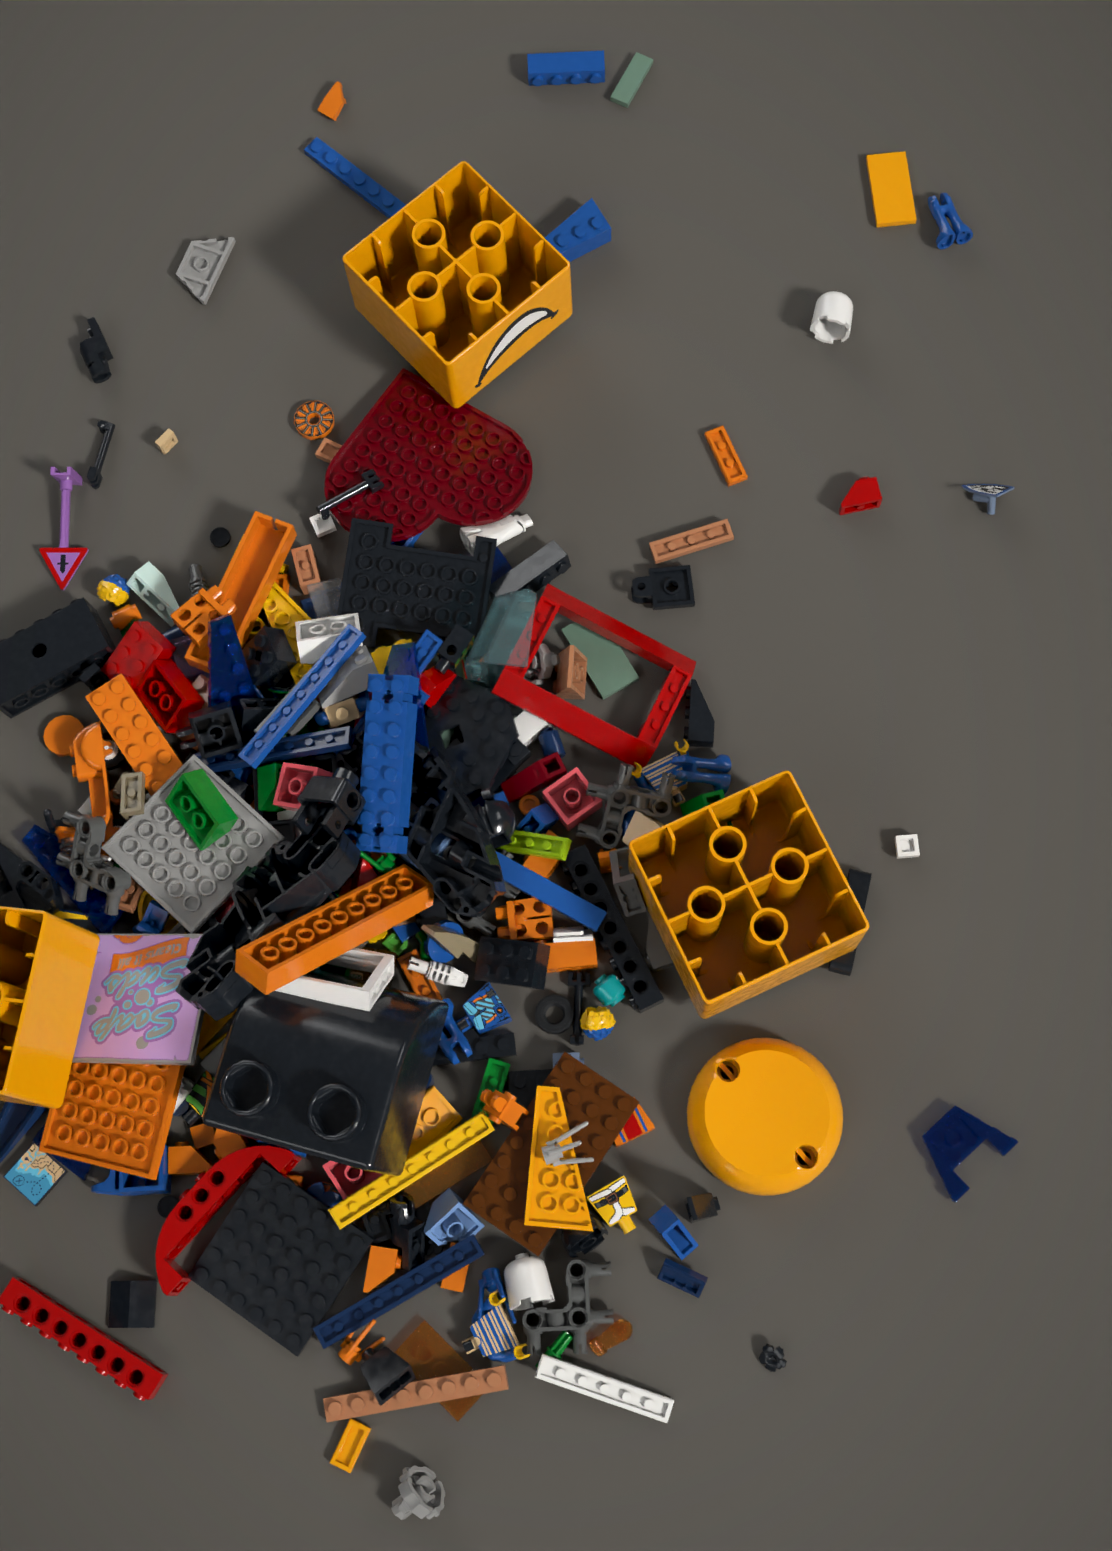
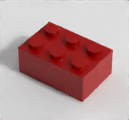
[101,621,176,690]
[134,659,205,733]

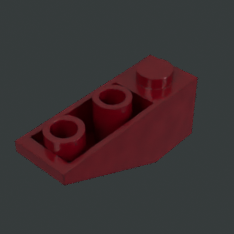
[500,752,567,804]

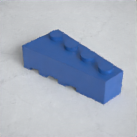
[545,198,611,262]

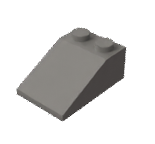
[317,645,379,708]

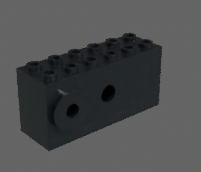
[0,597,116,719]

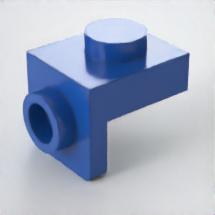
[136,900,170,934]

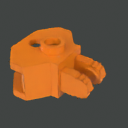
[480,1089,529,1131]

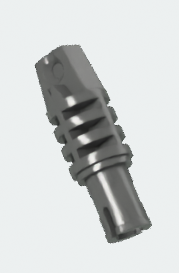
[188,564,209,597]

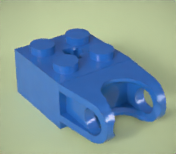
[91,1145,172,1196]

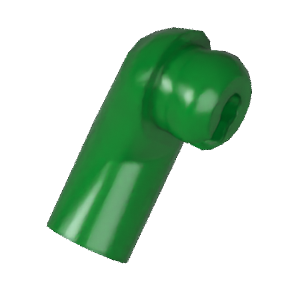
[415,931,432,962]

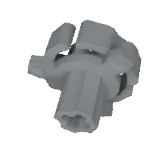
[510,643,560,685]
[391,1465,445,1520]

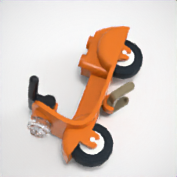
[43,721,128,862]

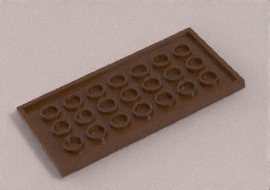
[463,1052,640,1257]

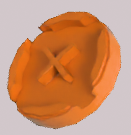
[43,715,85,757]

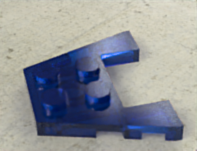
[921,1106,1018,1203]

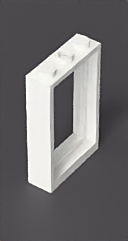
[275,948,394,1011]

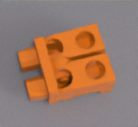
[170,585,237,650]
[495,898,554,942]

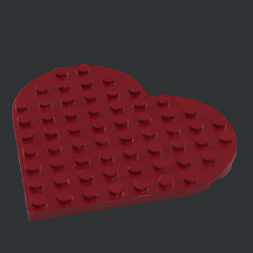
[324,368,533,542]

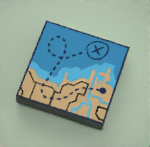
[3,1142,68,1206]

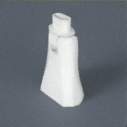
[459,514,533,556]

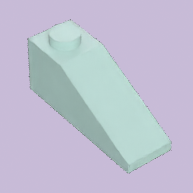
[126,561,179,627]

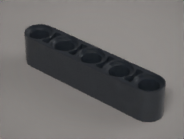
[828,868,872,976]

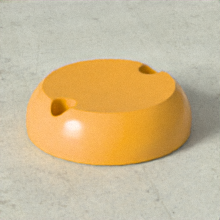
[687,1038,843,1196]

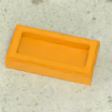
[330,1418,372,1473]

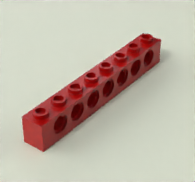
[0,1277,168,1401]

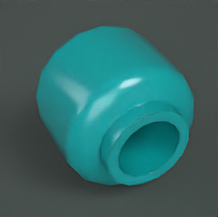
[593,974,626,1007]

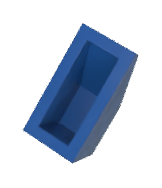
[648,1204,699,1260]

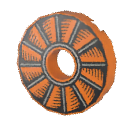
[294,401,335,440]

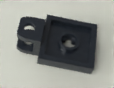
[631,565,695,610]

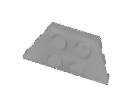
[176,237,236,305]

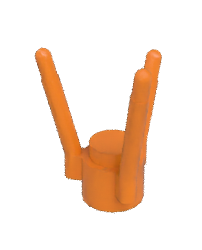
[337,1319,385,1365]

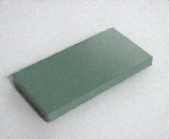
[561,622,639,700]

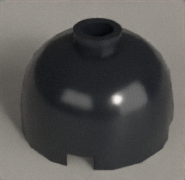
[561,1214,608,1258]

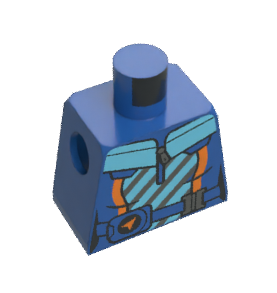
[456,982,512,1034]

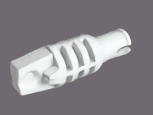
[407,956,468,988]

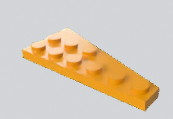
[524,1086,594,1232]

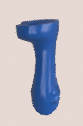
[928,193,973,249]
[671,754,731,794]
[439,998,473,1065]

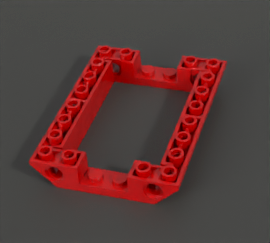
[491,584,696,768]

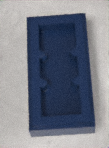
[657,1258,708,1298]

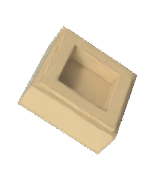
[155,428,178,455]

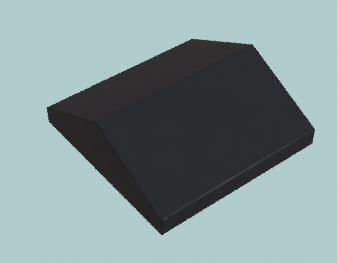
[108,1281,157,1328]

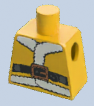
[587,1175,637,1235]

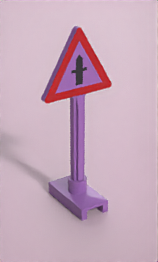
[39,467,89,591]

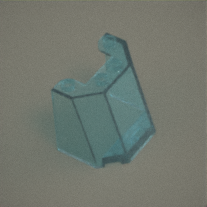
[464,589,537,689]

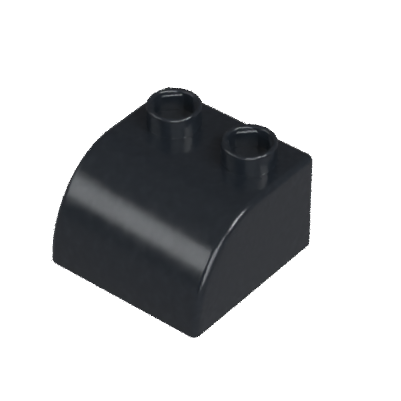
[202,968,449,1176]

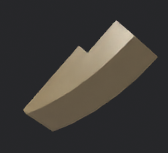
[421,925,479,963]

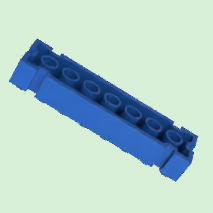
[356,674,419,854]

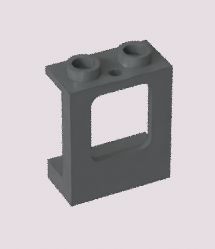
[609,846,647,917]

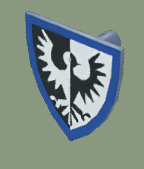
[961,484,1015,515]

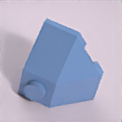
[424,1188,484,1246]

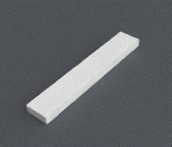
[534,1353,674,1423]

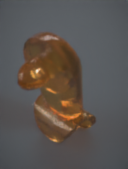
[590,1319,633,1357]

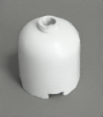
[810,291,853,344]
[504,1253,555,1311]

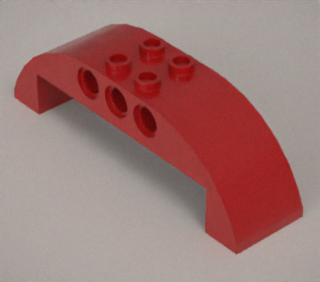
[155,1146,302,1296]

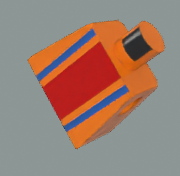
[614,1097,655,1148]

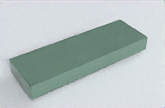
[610,52,653,108]

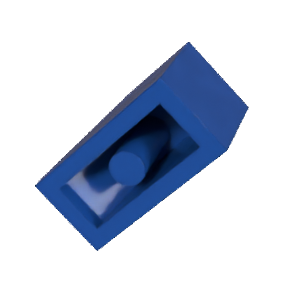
[515,803,560,834]

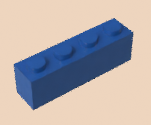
[527,50,605,86]

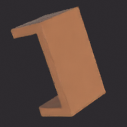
[291,544,324,595]

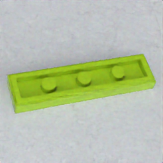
[495,830,572,861]

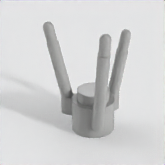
[541,1121,594,1167]

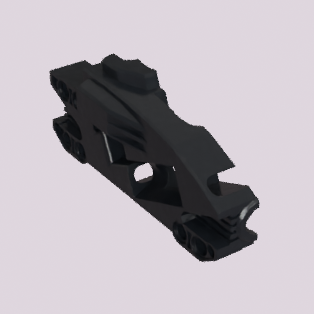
[176,820,361,1021]

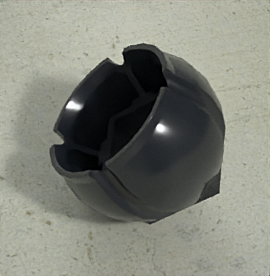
[474,800,516,848]

